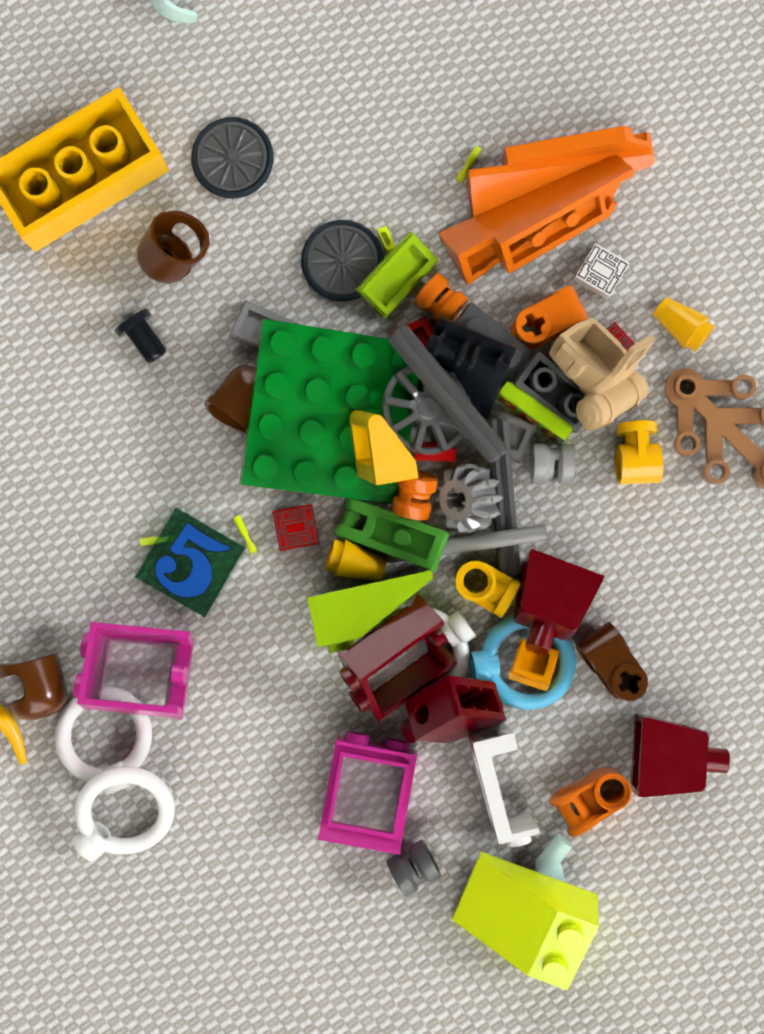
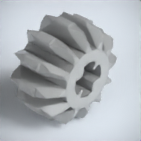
[433,463,504,533]

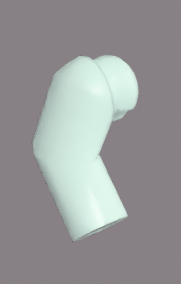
[535,833,573,882]

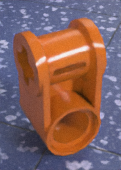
[510,285,589,350]
[548,767,632,837]

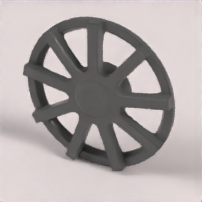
[382,366,471,455]

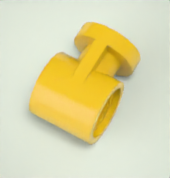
[615,420,663,484]
[455,559,521,618]

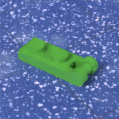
[333,498,450,572]

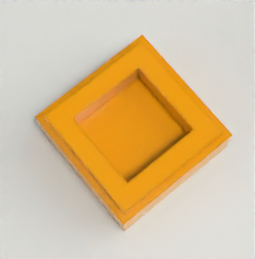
[508,638,559,692]

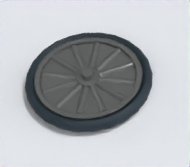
[191,117,274,198]
[301,220,384,302]

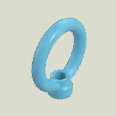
[470,615,576,710]

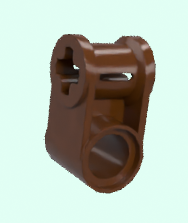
[575,621,648,701]

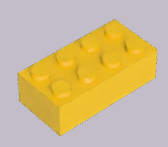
[0,86,170,252]

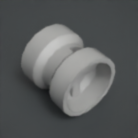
[530,443,576,484]

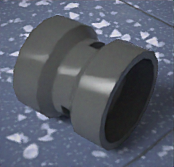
[386,839,442,898]

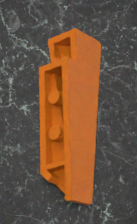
[466,126,655,217]
[439,155,634,285]

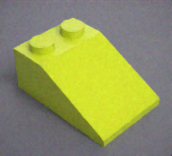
[452,851,599,991]

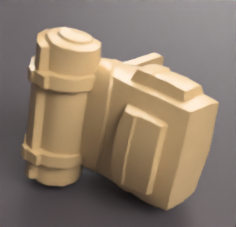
[549,317,656,431]

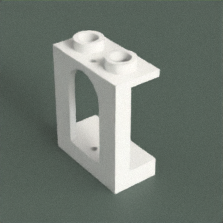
[467,724,541,848]

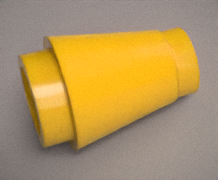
[653,296,715,352]
[324,538,387,582]

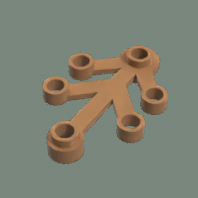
[664,368,764,489]

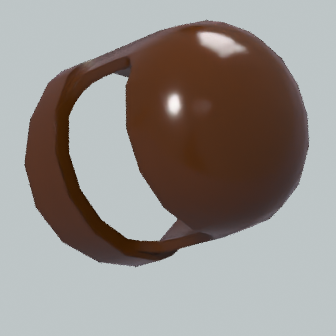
[137,211,210,284]
[204,365,255,434]
[0,653,68,720]

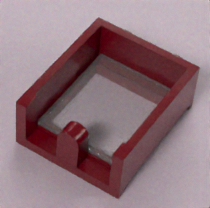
[337,594,457,722]

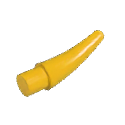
[0,703,27,765]

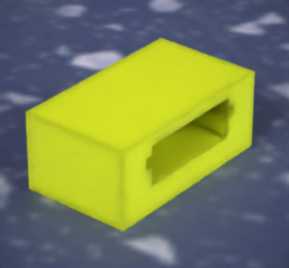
[377,226,395,254]

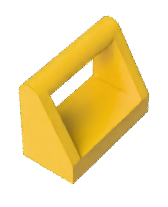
[349,410,418,485]

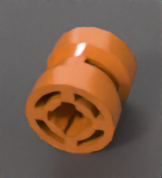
[413,273,469,324]
[391,470,439,521]

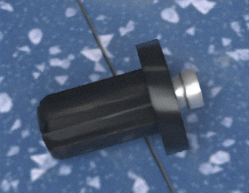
[114,308,166,363]

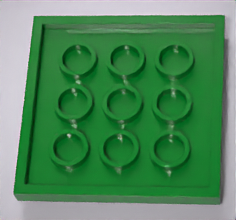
[239,319,424,504]

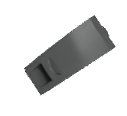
[455,302,584,433]

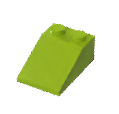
[307,570,433,653]

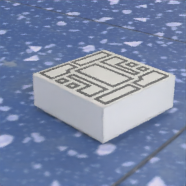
[574,243,629,300]

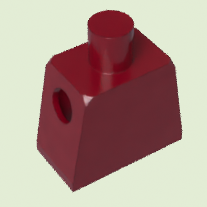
[514,548,604,655]
[401,675,506,743]
[631,713,730,797]

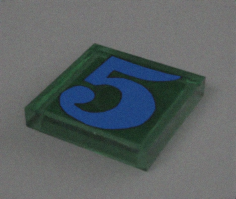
[135,507,247,617]

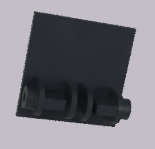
[418,316,517,419]

